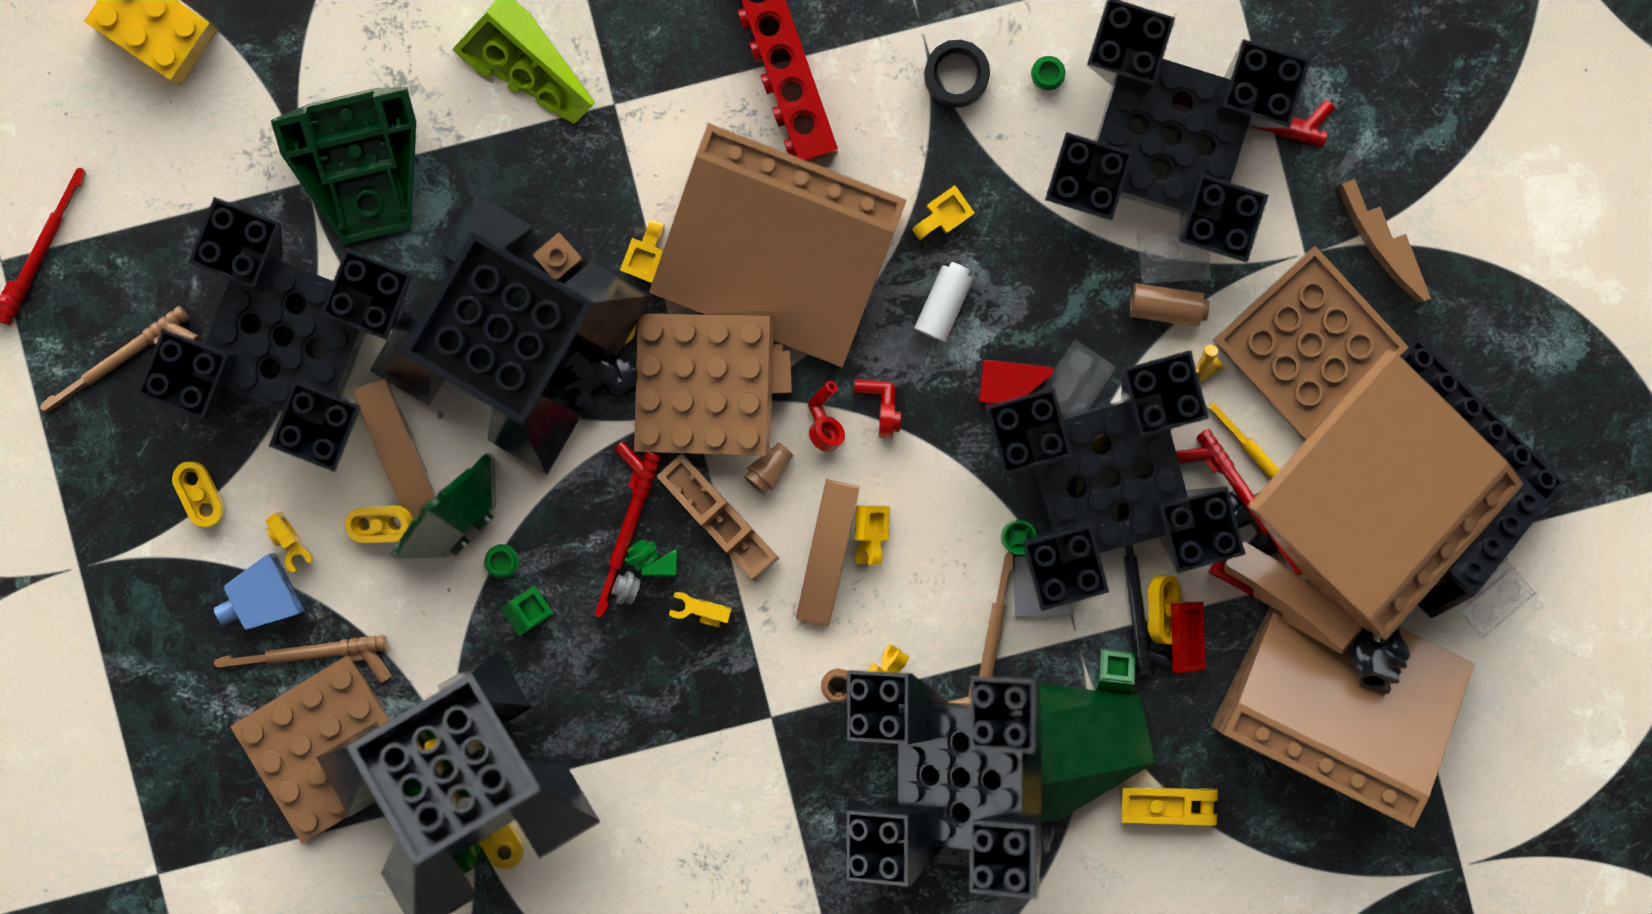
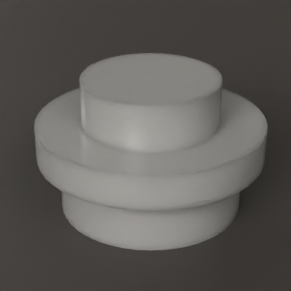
[612,571,640,605]

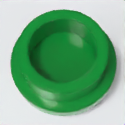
[1031,56,1066,91]
[625,539,658,570]
[484,544,519,579]

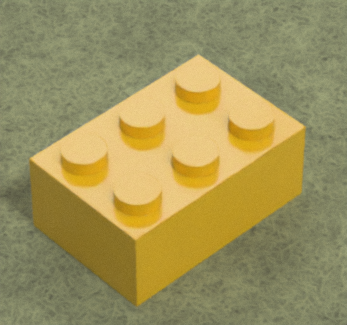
[84,0,218,86]

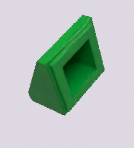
[641,549,678,577]
[501,585,554,636]
[1097,649,1135,694]

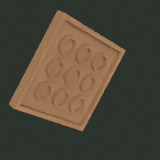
[1212,246,1409,441]
[634,314,774,456]
[230,655,391,844]

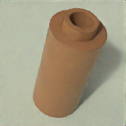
[1129,283,1210,327]

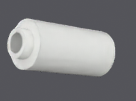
[914,262,974,342]

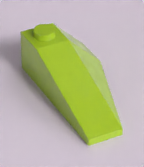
[452,0,595,123]

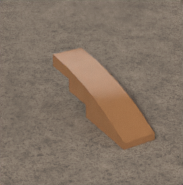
[1336,179,1431,303]
[353,377,436,519]
[657,453,779,582]
[796,479,860,626]
[1224,541,1362,654]

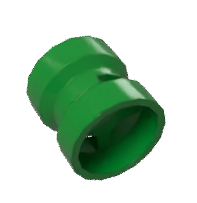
[1001,520,1037,555]

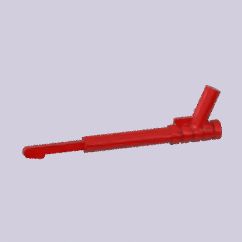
[1172,96,1335,148]
[0,168,86,326]
[1176,429,1303,576]
[595,441,662,617]

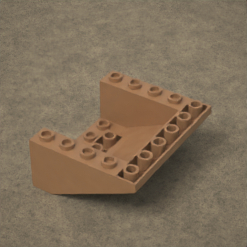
[649,123,907,368]
[1248,350,1523,640]
[1211,581,1475,828]

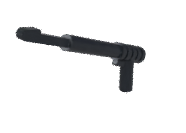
[1118,504,1173,677]

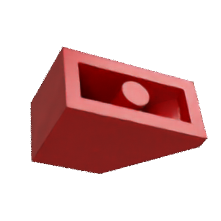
[978,360,1054,409]

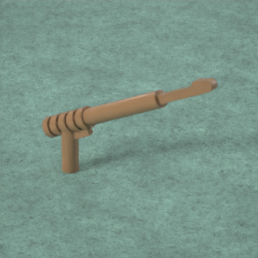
[40,306,201,413]
[949,552,1013,704]
[214,635,392,683]

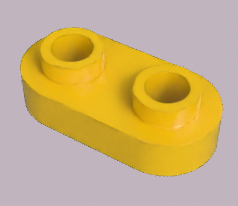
[172,462,225,527]
[345,505,413,543]
[1147,575,1181,644]
[478,823,524,869]

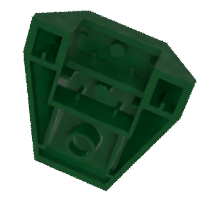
[271,87,417,245]
[1039,684,1156,823]

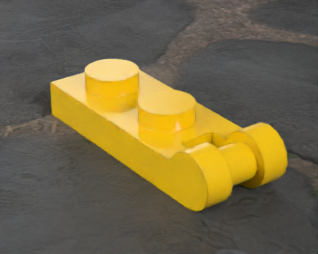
[1120,787,1218,826]

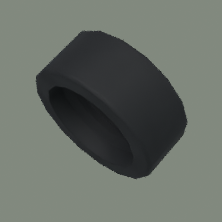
[924,39,990,108]

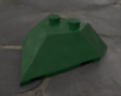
[390,453,496,559]

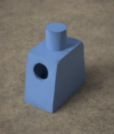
[214,553,305,630]

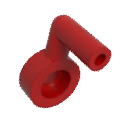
[854,379,901,439]
[808,381,845,452]

